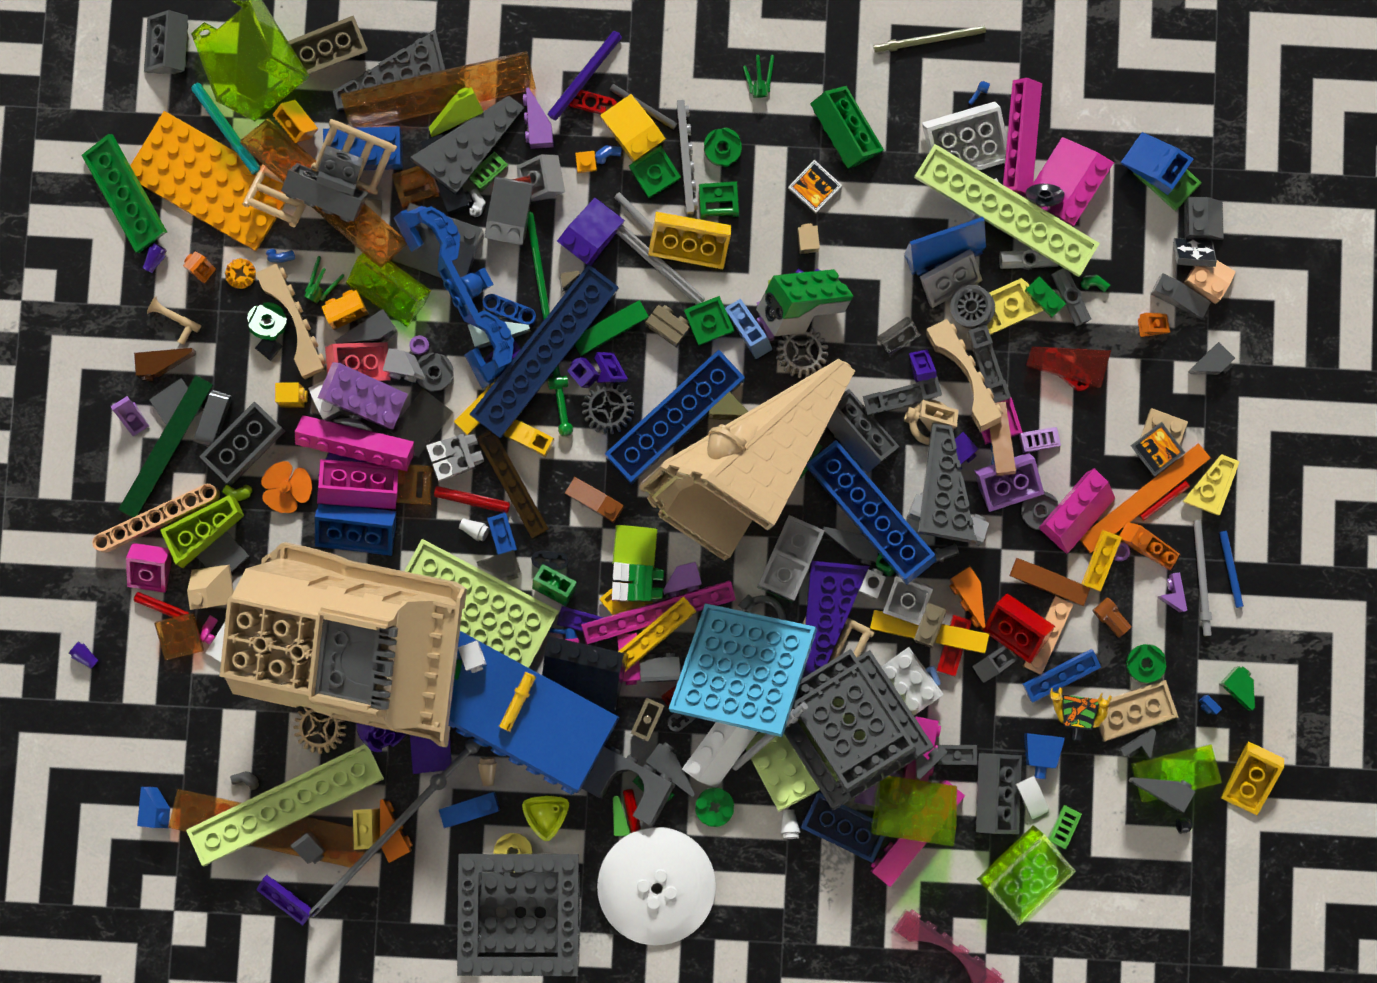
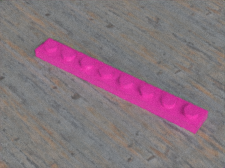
[581,581,736,644]

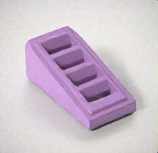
[1019,427,1061,453]

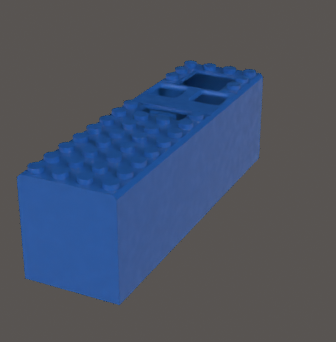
[448,631,620,795]

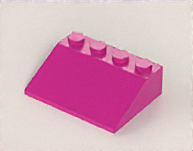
[1024,137,1114,227]

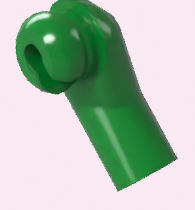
[1080,275,1110,292]

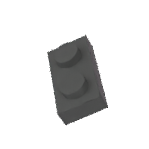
[937,745,977,765]

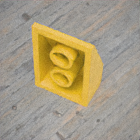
[600,94,666,163]
[1221,741,1284,815]

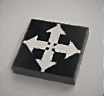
[1173,238,1217,267]

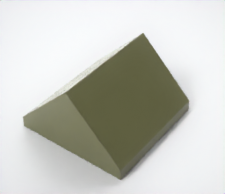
[709,391,748,420]

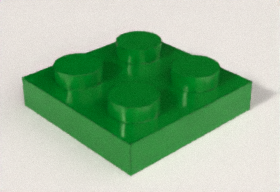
[629,146,681,198]
[684,296,734,346]

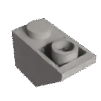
[383,348,425,382]

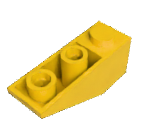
[503,420,555,458]

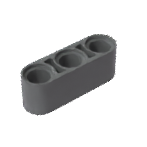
[194,390,232,447]

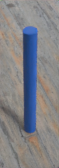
[1219,531,1244,608]

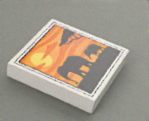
[788,160,842,214]

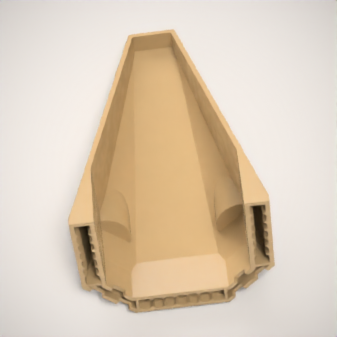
[639,359,855,561]

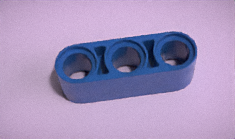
[483,294,537,327]

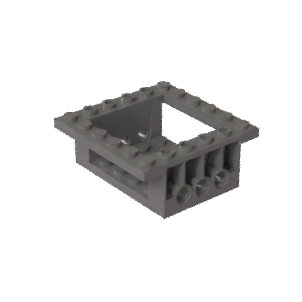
[784,649,934,810]
[457,854,580,976]

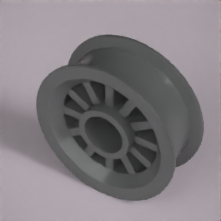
[950,285,995,329]

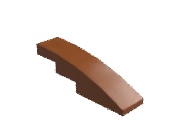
[1009,558,1090,606]

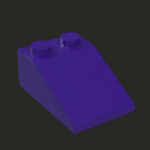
[557,198,625,266]

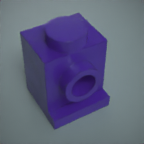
[567,357,600,389]

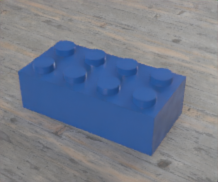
[323,126,403,171]

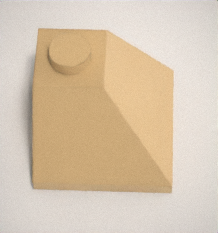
[187,565,234,610]

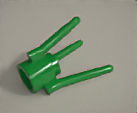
[743,55,774,98]
[304,256,344,304]

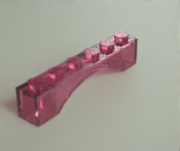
[892,909,1004,983]

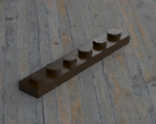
[476,431,549,539]

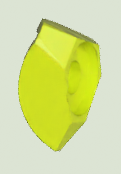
[522,796,569,841]

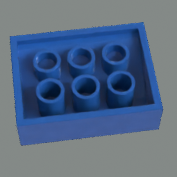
[904,217,986,276]

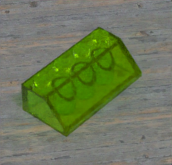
[345,247,431,327]

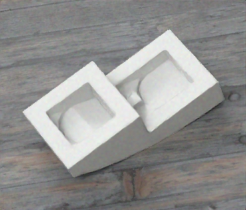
[1015,776,1049,819]

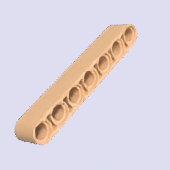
[92,484,220,553]

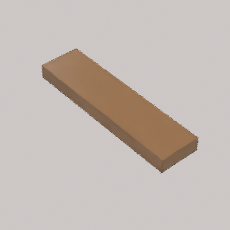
[990,402,1016,476]

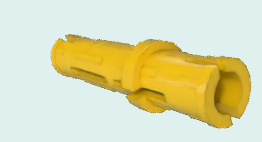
[499,672,537,732]

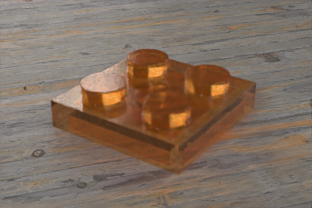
[154,613,204,660]

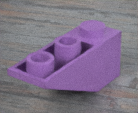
[523,88,554,149]

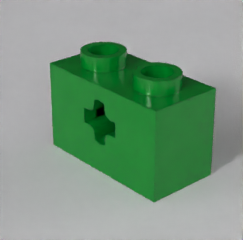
[532,564,577,606]

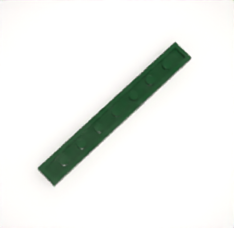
[118,375,213,518]

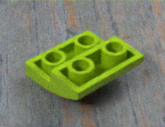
[612,525,657,567]

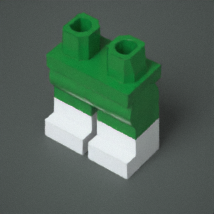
[612,562,664,602]

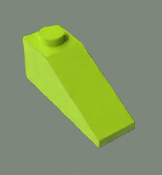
[429,87,484,137]

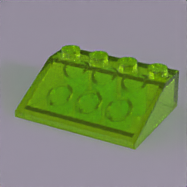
[871,776,957,846]
[977,825,1076,925]

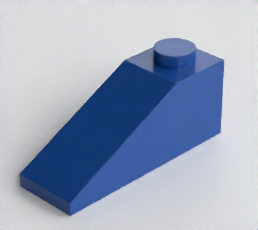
[439,792,501,828]

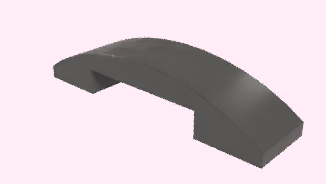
[968,325,1011,403]
[862,377,942,415]

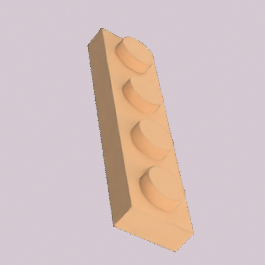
[1023,596,1073,675]

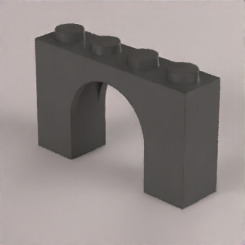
[582,746,676,827]

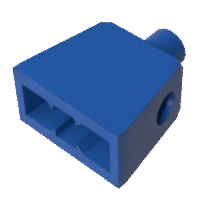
[1024,733,1064,779]

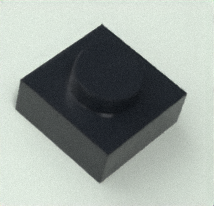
[255,339,283,361]

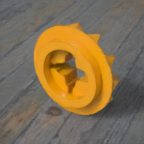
[224,258,256,289]

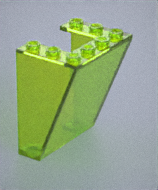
[191,0,309,122]

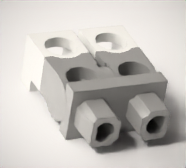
[426,434,484,483]

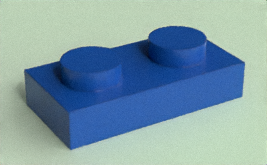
[487,513,517,556]

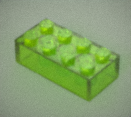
[1131,744,1222,802]

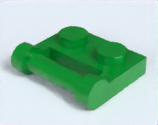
[699,182,739,219]

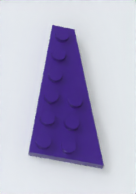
[802,561,870,678]

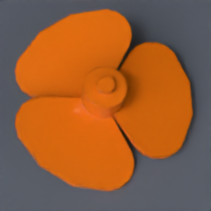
[261,461,312,513]

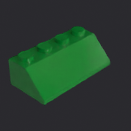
[810,86,884,168]

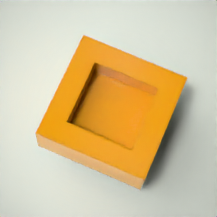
[576,151,597,173]

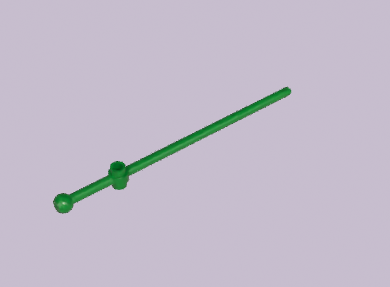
[528,212,573,436]

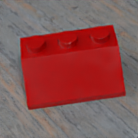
[982,593,1055,664]

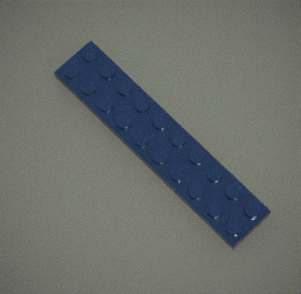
[469,264,619,439]

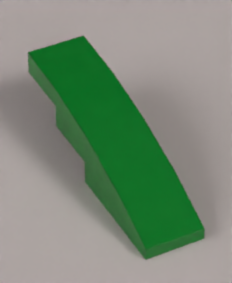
[574,300,649,357]

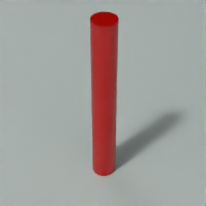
[1139,481,1190,521]

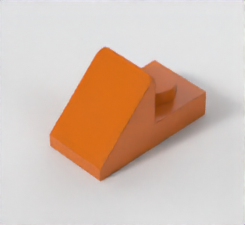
[1138,313,1170,337]

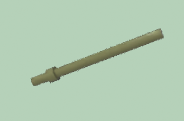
[873,25,986,53]

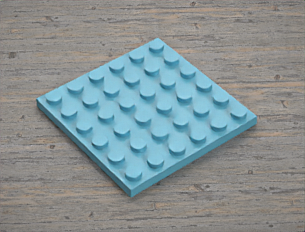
[669,603,817,737]

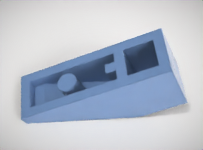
[725,299,772,359]

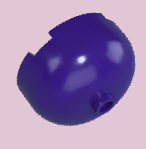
[356,723,406,752]

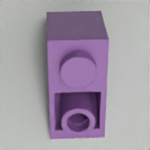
[663,562,702,598]

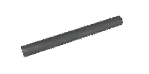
[610,84,678,130]

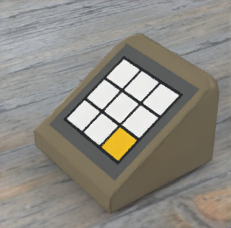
[560,270,580,291]

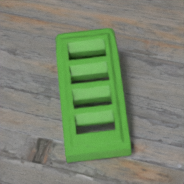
[468,152,508,192]
[613,796,630,836]
[1047,805,1082,849]

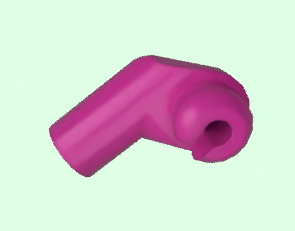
[200,615,218,644]

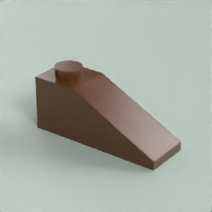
[134,348,196,381]

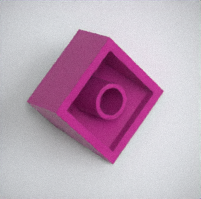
[126,543,171,593]

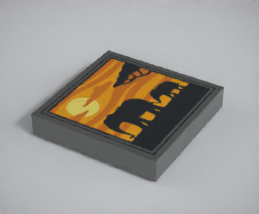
[1130,422,1185,476]

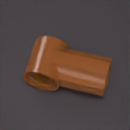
[1092,597,1132,638]

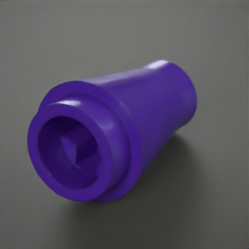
[142,243,167,273]
[68,641,98,669]

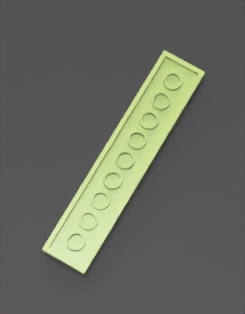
[914,144,1100,277]
[186,744,384,866]

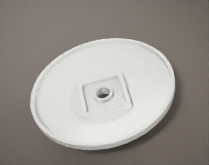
[597,827,716,945]

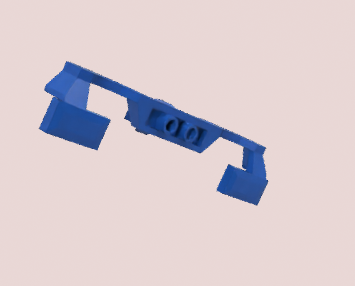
[394,206,514,389]

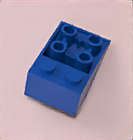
[1121,132,1193,195]

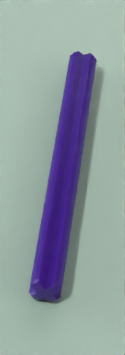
[547,31,622,121]

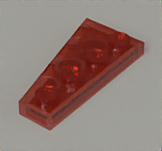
[1026,347,1111,388]

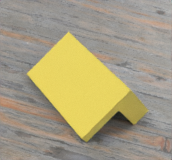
[353,808,380,850]

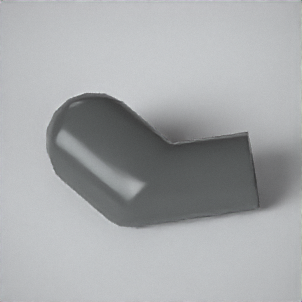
[230,771,259,790]

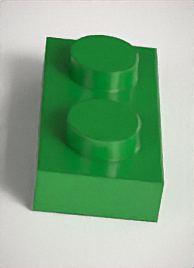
[1025,276,1066,318]

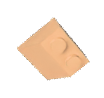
[1183,260,1236,304]

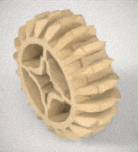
[293,707,347,754]

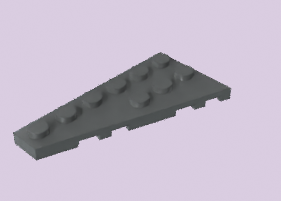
[333,29,449,111]
[410,96,524,194]
[918,423,977,544]

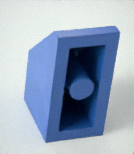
[137,787,170,828]

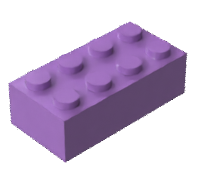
[317,362,408,430]

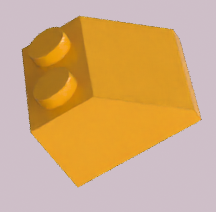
[322,290,369,330]

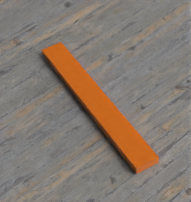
[1079,443,1210,553]

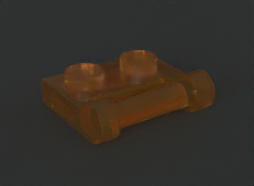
[392,166,439,208]
[396,465,434,505]

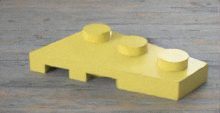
[1182,454,1240,516]

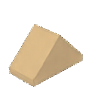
[920,400,958,432]

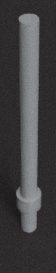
[1193,520,1212,636]
[732,702,808,770]

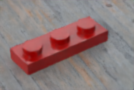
[936,615,972,677]

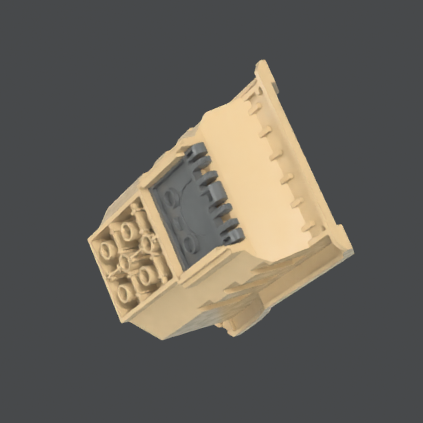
[219,542,467,747]

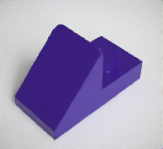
[909,349,937,382]
[595,352,628,383]

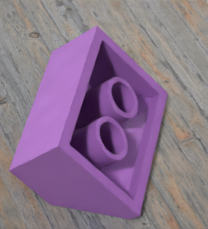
[974,453,1044,512]

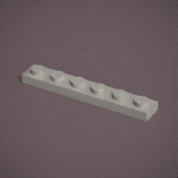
[677,100,698,216]

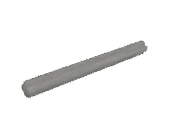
[616,225,705,305]

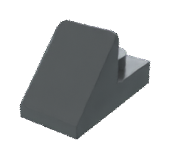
[1118,729,1156,759]
[915,747,947,781]

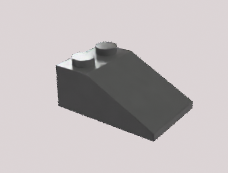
[485,176,533,245]

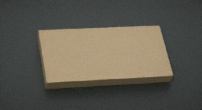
[1099,680,1178,742]

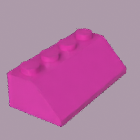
[317,459,398,509]
[1038,469,1115,554]

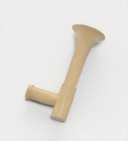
[147,296,201,345]

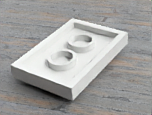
[881,647,943,716]

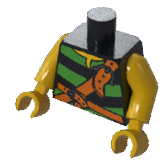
[1050,687,1112,741]

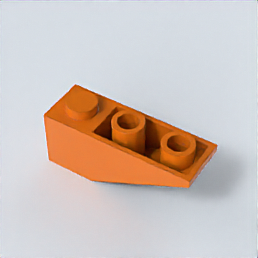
[1119,522,1180,570]
[949,567,985,630]
[380,799,413,863]

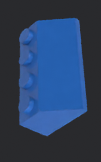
[315,504,396,556]

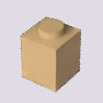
[797,224,820,254]

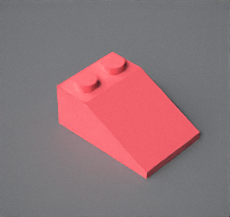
[325,342,391,382]

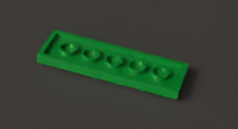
[81,134,167,253]

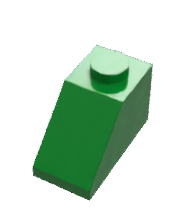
[1219,666,1255,711]

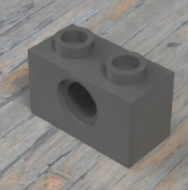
[318,145,363,183]

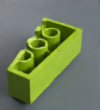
[161,495,244,568]

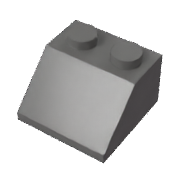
[517,154,565,202]

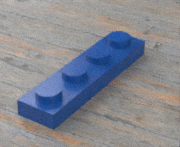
[1023,649,1101,703]

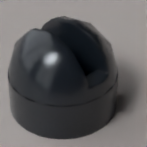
[1176,818,1192,834]

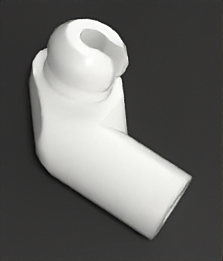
[469,188,485,217]

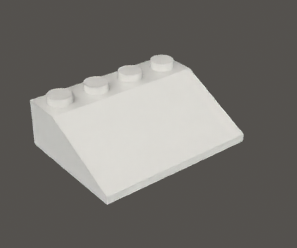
[922,102,1007,170]

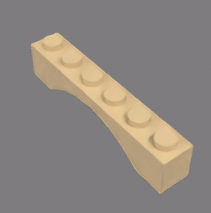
[256,263,327,379]
[926,319,1003,432]

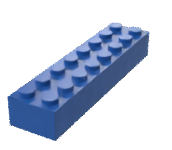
[605,350,745,485]
[806,440,937,585]

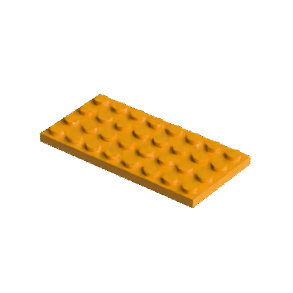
[130,111,286,252]

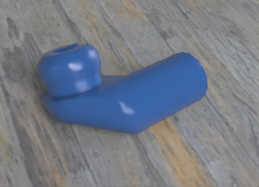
[595,146,622,164]
[266,249,295,263]

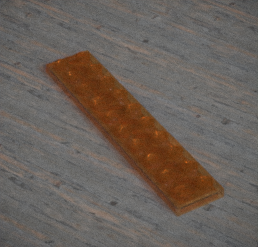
[341,51,536,128]
[240,118,407,268]
[168,789,366,870]

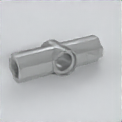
[999,249,1059,270]

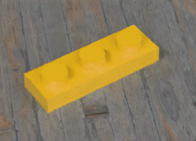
[1081,530,1122,591]

